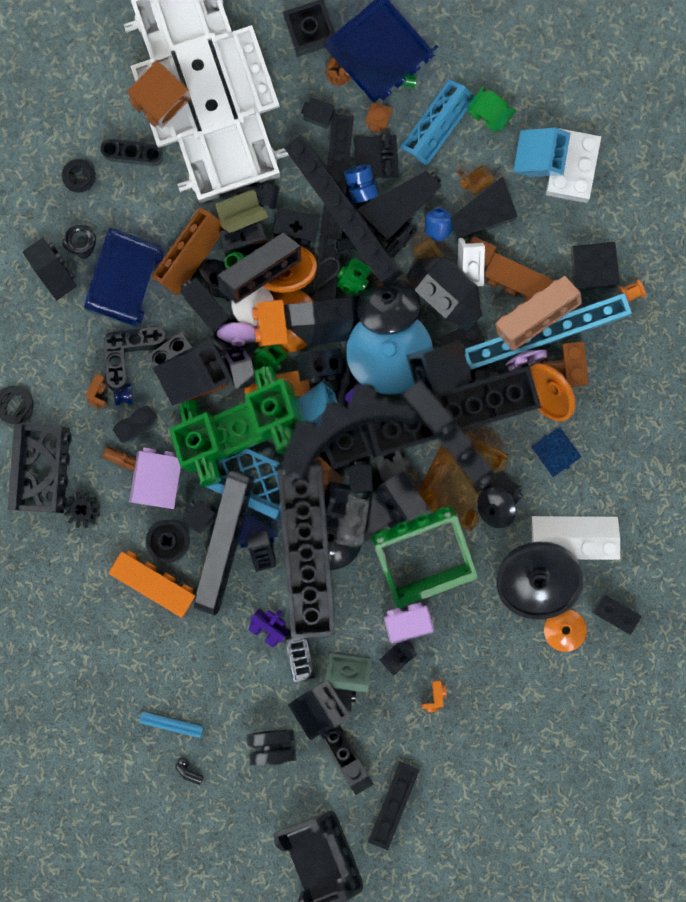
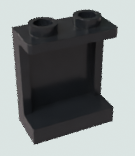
[288,680,350,740]

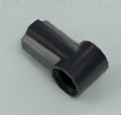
[235,183,280,209]

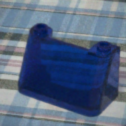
[84,227,164,327]

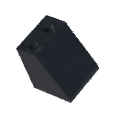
[406,340,472,396]

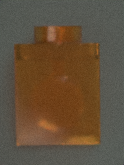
[457,165,495,195]

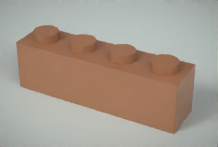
[495,276,582,351]

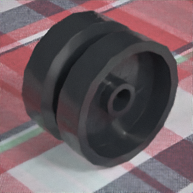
[247,729,297,766]

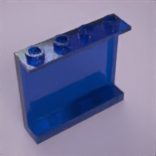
[323,0,438,103]

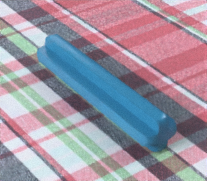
[140,712,203,738]

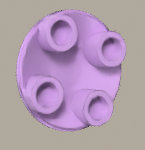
[506,350,547,372]

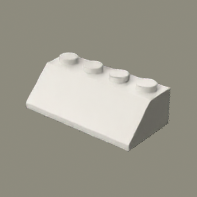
[532,516,620,560]

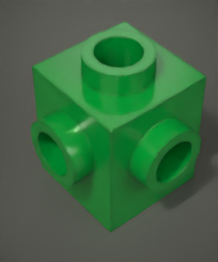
[336,257,371,296]
[252,344,289,374]

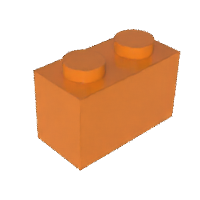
[252,300,288,346]

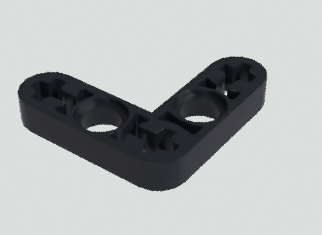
[104,327,166,392]

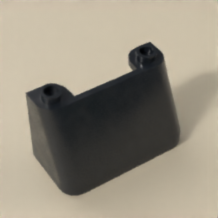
[273,810,363,902]

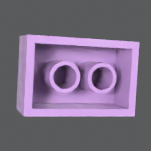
[384,603,434,643]

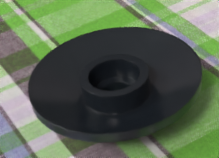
[477,487,517,528]

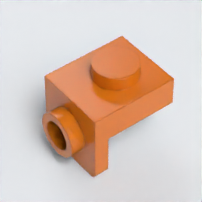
[421,680,447,712]

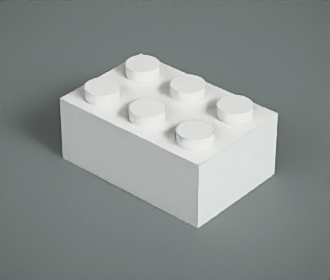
[545,129,601,203]

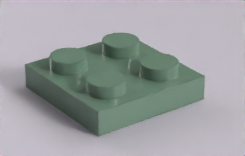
[326,653,372,693]

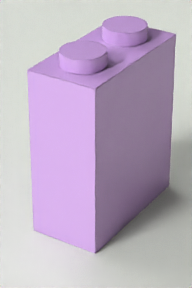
[129,448,181,509]

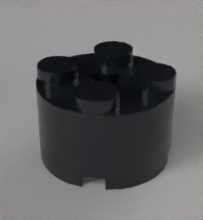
[146,520,190,563]

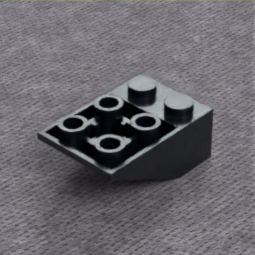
[153,338,232,406]

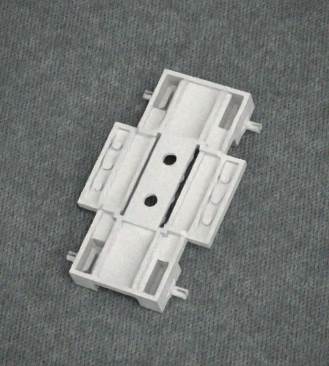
[123,0,289,204]

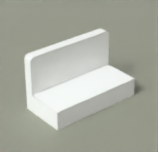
[458,238,485,286]

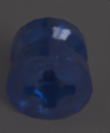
[114,383,133,406]

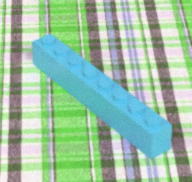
[465,293,632,371]

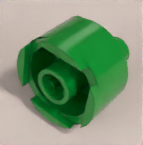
[467,86,516,134]

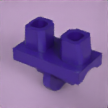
[248,609,290,647]

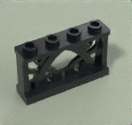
[8,424,72,514]

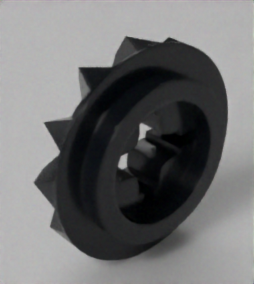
[62,159,96,193]

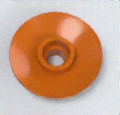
[544,609,587,652]

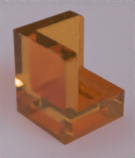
[411,237,444,261]

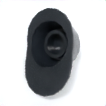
[200,259,231,302]

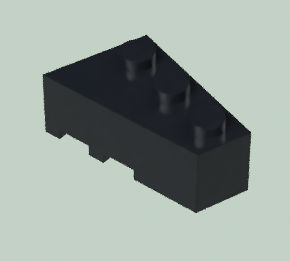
[450,177,518,242]

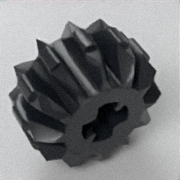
[64,492,101,528]

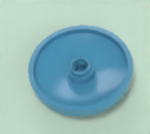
[347,320,432,396]

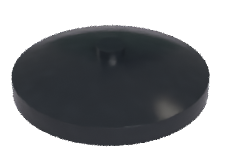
[496,541,583,619]

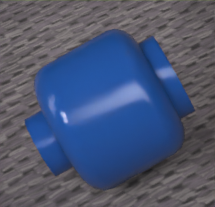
[425,208,452,241]

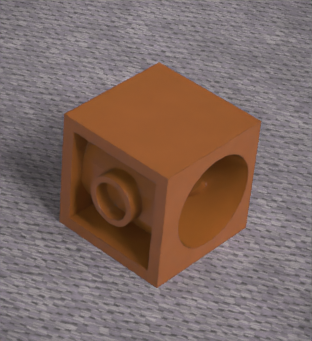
[127,60,191,129]

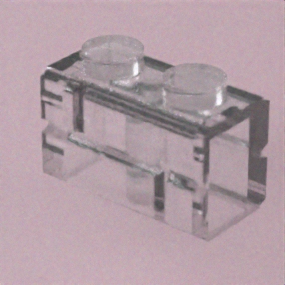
[336,497,369,547]

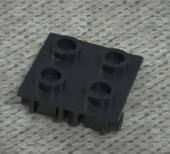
[354,133,399,179]

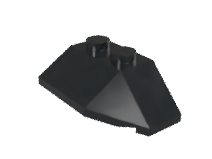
[406,257,482,331]
[284,296,360,345]

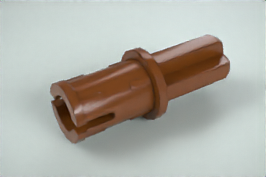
[101,445,136,472]

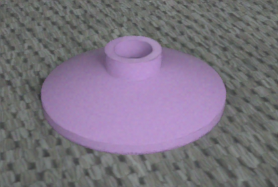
[217,323,257,347]

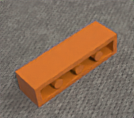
[108,550,196,618]

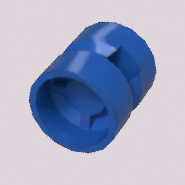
[344,165,378,203]

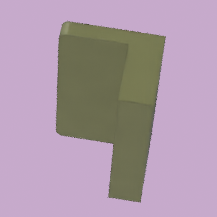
[216,189,268,233]

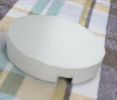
[231,287,274,326]

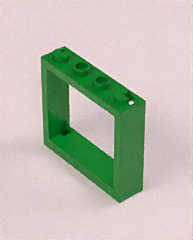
[371,505,478,609]

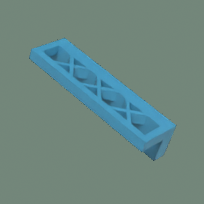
[400,79,474,166]

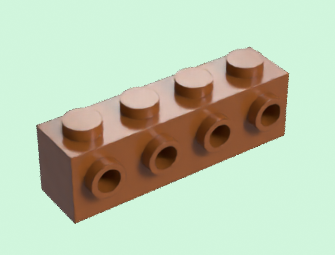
[151,208,225,296]

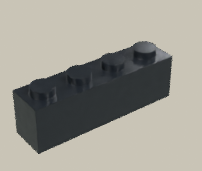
[218,232,301,304]

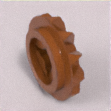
[324,52,356,86]

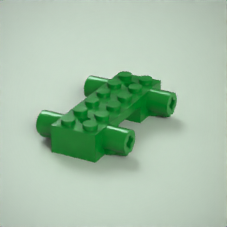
[169,366,304,487]

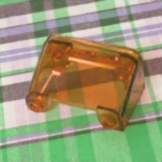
[418,431,509,532]

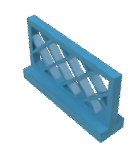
[206,449,282,520]

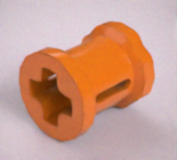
[619,279,646,304]

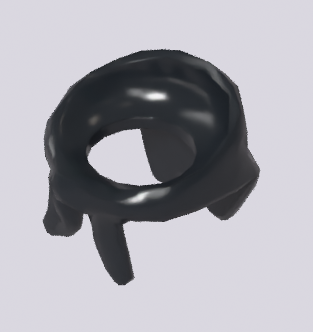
[62,225,96,259]

